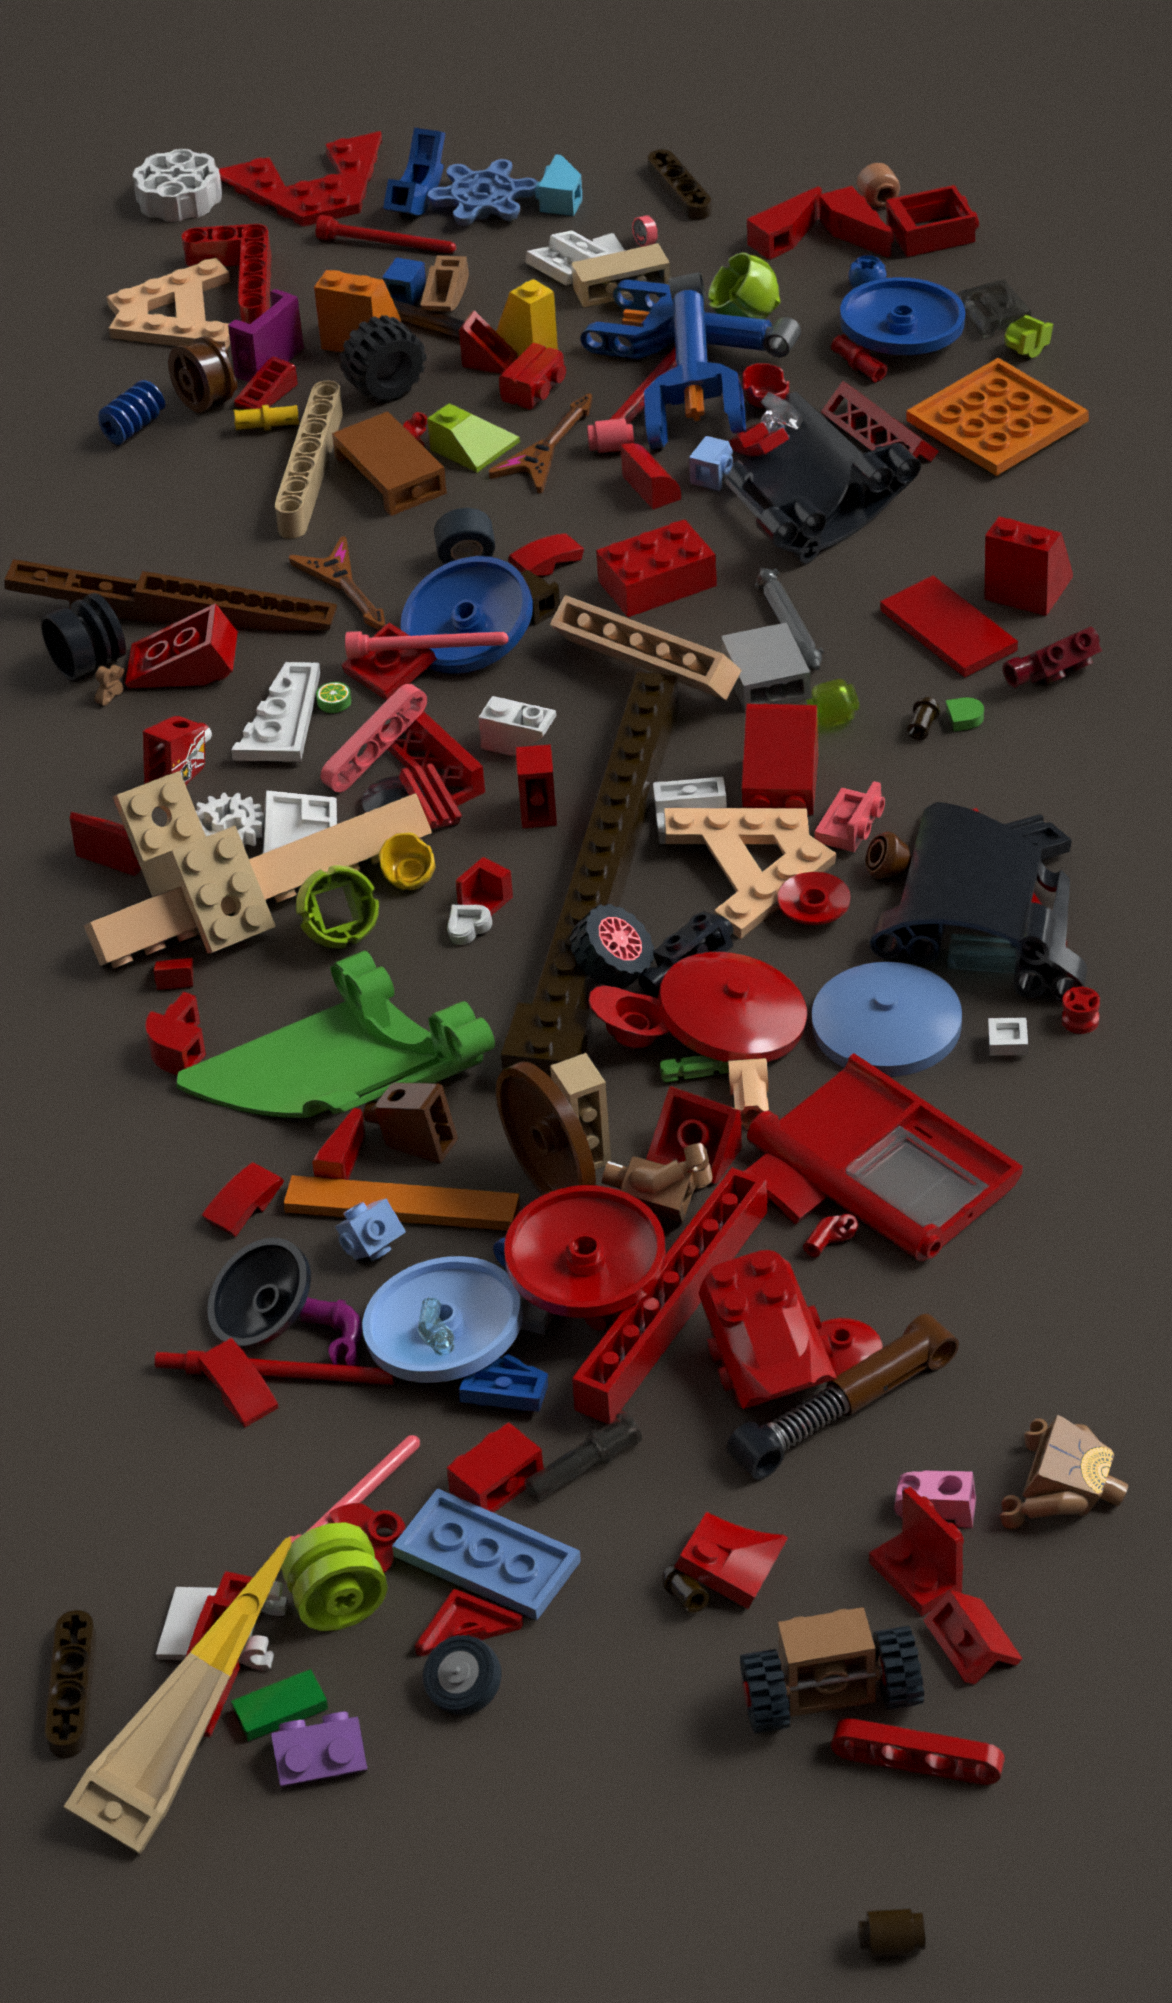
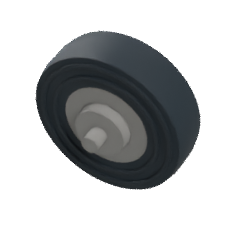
[423,1635,501,1715]

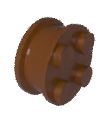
[168,336,238,412]

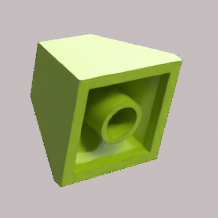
[427,403,520,472]

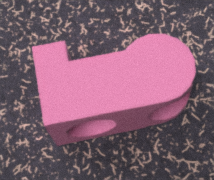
[894,1470,976,1528]

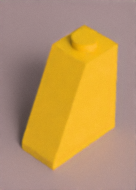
[496,279,558,356]

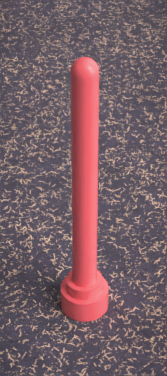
[345,631,509,659]
[276,1435,420,1549]

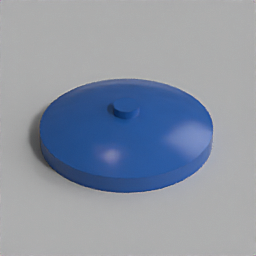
[840,277,965,355]
[401,556,533,674]

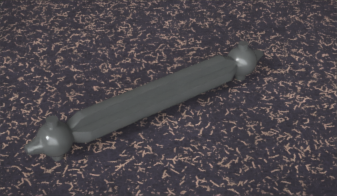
[754,567,825,670]

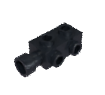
[638,911,734,999]

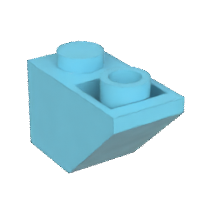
[535,154,583,216]

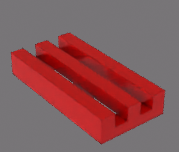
[399,764,462,829]

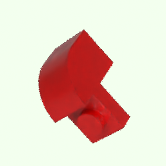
[145,992,206,1075]

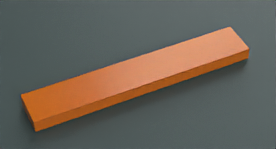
[283,1175,520,1231]

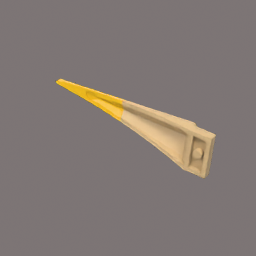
[64,1536,292,1855]

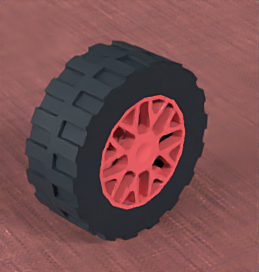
[570,904,655,989]

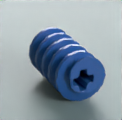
[98,380,166,445]

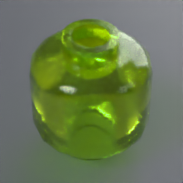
[807,678,860,728]

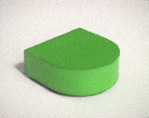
[946,697,984,731]

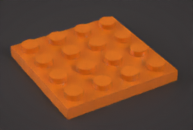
[906,358,1089,476]

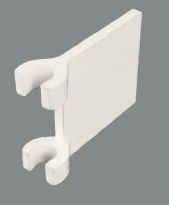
[156,1581,289,1671]

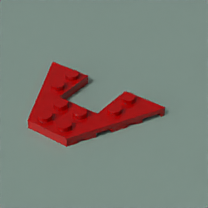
[219,131,382,227]

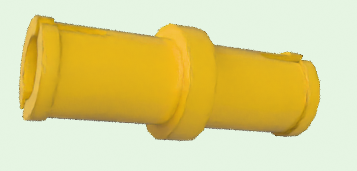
[234,405,299,431]

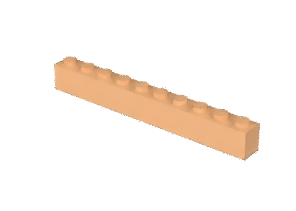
[84,793,432,969]

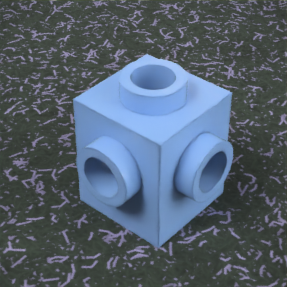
[335,1199,406,1261]

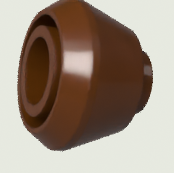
[865,831,912,879]

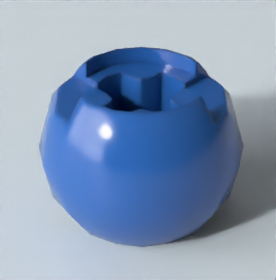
[848,255,887,288]

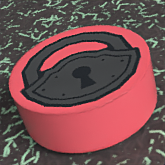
[632,215,658,247]

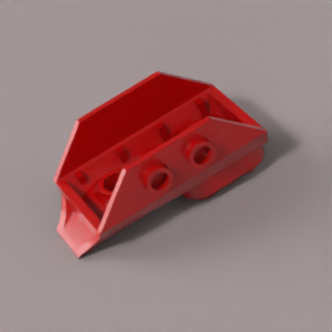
[698,1250,837,1409]

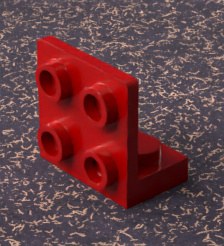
[869,1486,964,1617]

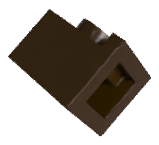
[521,570,560,626]

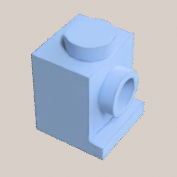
[689,436,733,491]

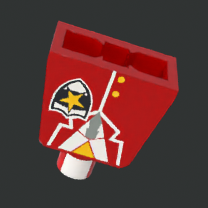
[143,716,212,785]

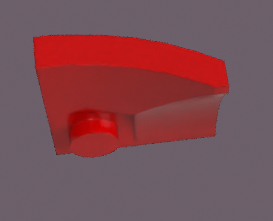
[674,1511,788,1609]

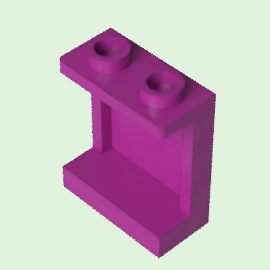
[228,289,304,382]

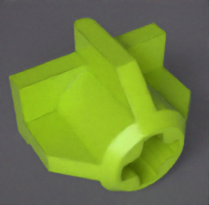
[1004,315,1053,358]

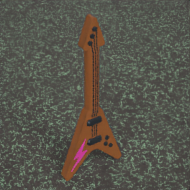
[488,393,593,494]
[289,536,385,631]

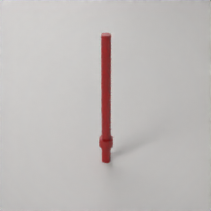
[154,1350,395,1385]

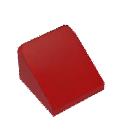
[154,958,193,990]

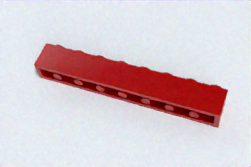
[572,1167,767,1425]

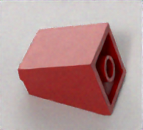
[984,516,1073,616]
[742,704,819,815]

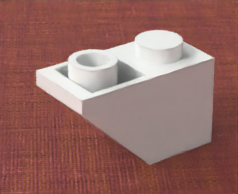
[478,696,556,756]

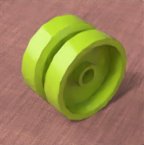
[281,1522,388,1631]

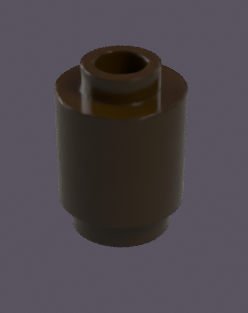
[858,1908,926,1958]

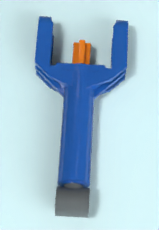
[644,272,746,450]
[580,280,801,359]

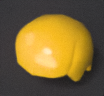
[379,832,436,890]

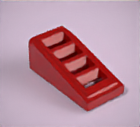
[234,356,298,410]
[312,1108,366,1180]

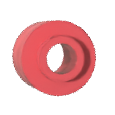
[587,418,634,453]

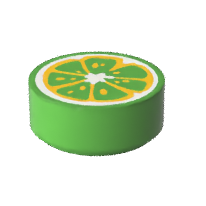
[316,682,351,713]

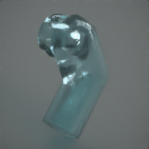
[418,1298,455,1356]

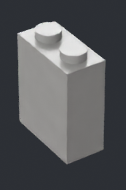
[721,622,811,712]

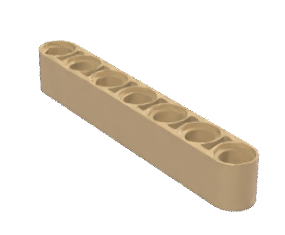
[275,380,343,539]

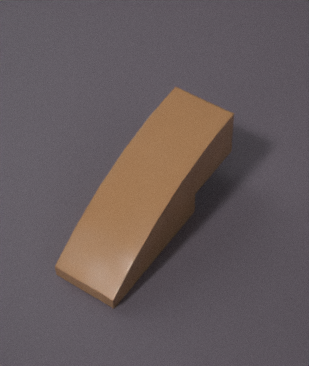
[420,256,469,311]

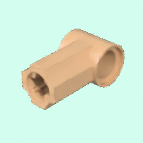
[728,1058,769,1129]

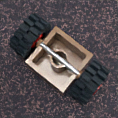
[740,1607,924,1734]

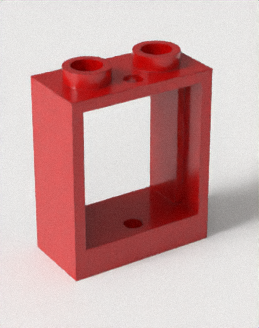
[886,185,979,257]

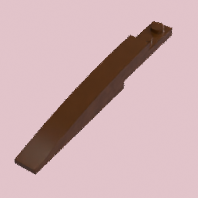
[4,559,337,631]

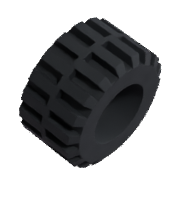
[340,315,426,403]

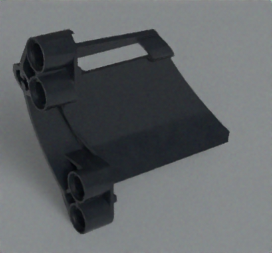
[725,392,921,564]
[870,802,1088,1002]

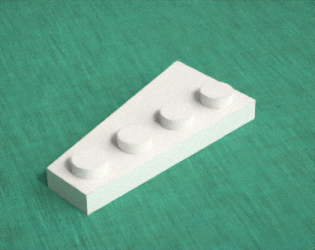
[231,662,320,762]

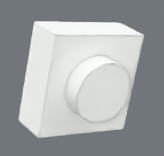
[988,1018,1028,1056]

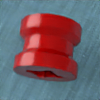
[1062,986,1100,1034]

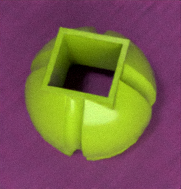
[708,252,781,320]
[295,865,379,949]

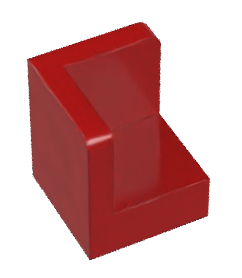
[455,857,513,916]

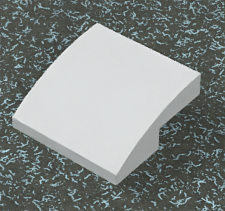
[525,230,612,285]
[653,777,727,844]

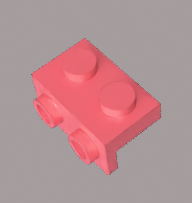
[814,781,885,852]

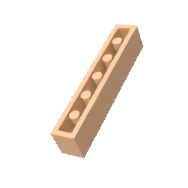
[550,595,742,700]

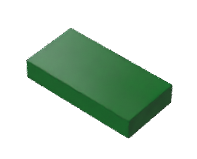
[231,1669,329,1741]

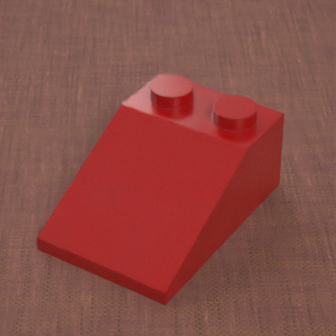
[125,603,238,688]

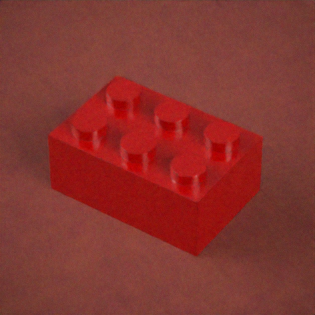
[596,519,717,617]

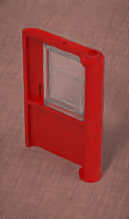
[747,1053,1023,1262]

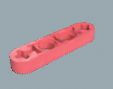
[320,684,427,793]

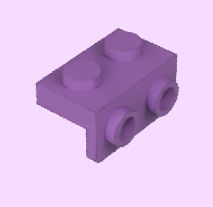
[271,1711,367,1787]

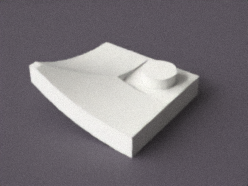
[262,791,337,854]

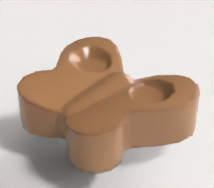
[94,665,124,706]

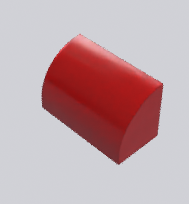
[621,443,682,510]

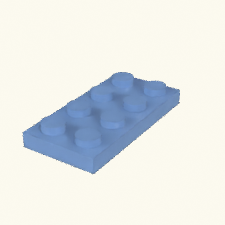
[392,1488,581,1621]

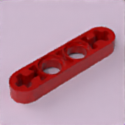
[831,1719,1005,1785]

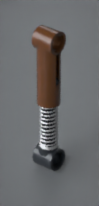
[726,1314,959,1480]

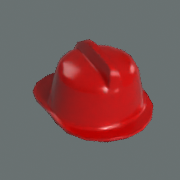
[588,986,669,1048]

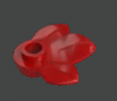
[329,1503,405,1573]

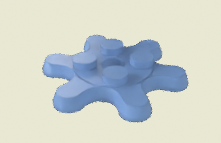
[428,159,538,226]

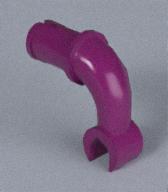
[300,1297,363,1366]

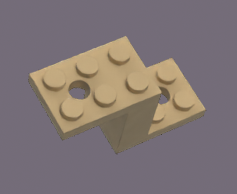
[113,771,276,954]

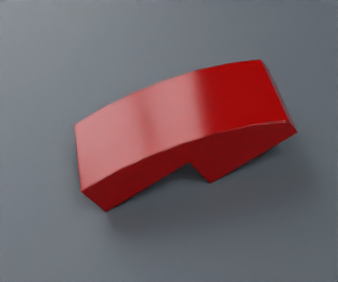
[727,422,790,456]
[508,533,584,576]
[743,1153,826,1225]
[201,1162,284,1237]
[198,1338,278,1428]

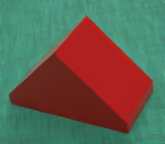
[459,310,518,374]

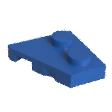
[459,1354,548,1412]

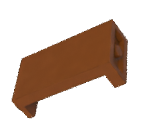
[332,411,447,516]

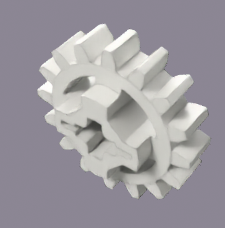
[196,793,264,846]

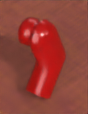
[403,412,428,447]
[803,1214,858,1257]

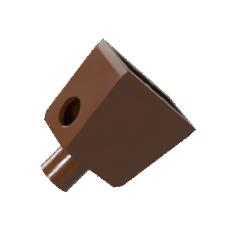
[363,1082,458,1164]

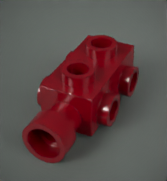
[1002,626,1103,688]

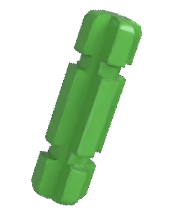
[660,1054,729,1083]

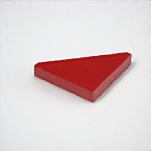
[415,1589,523,1657]

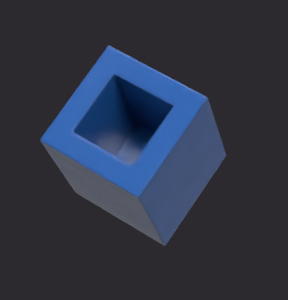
[382,258,426,306]

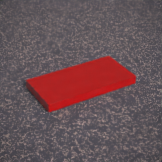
[880,575,1018,678]

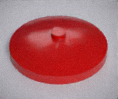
[658,952,807,1062]
[504,1185,666,1318]

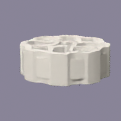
[133,149,222,222]

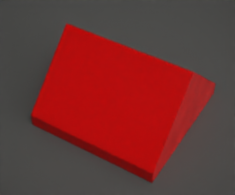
[69,812,141,876]
[646,1086,742,1184]

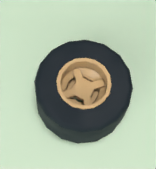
[434,508,496,564]

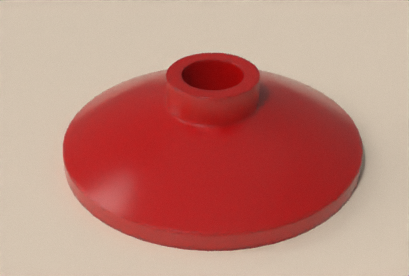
[778,872,851,925]
[817,1318,882,1376]

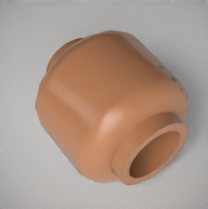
[856,163,900,208]

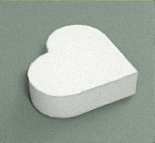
[447,905,492,945]

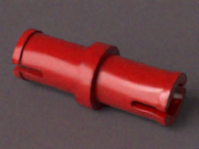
[831,334,887,383]

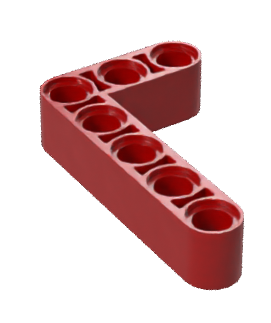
[181,224,271,324]

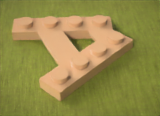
[107,258,230,349]
[664,808,837,939]

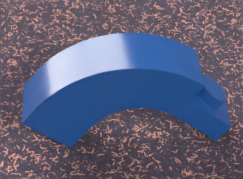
[383,127,445,215]

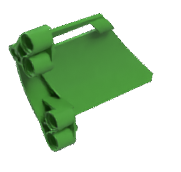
[176,950,495,1118]

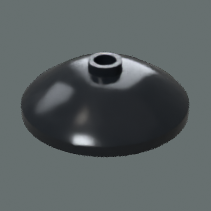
[207,1238,311,1349]

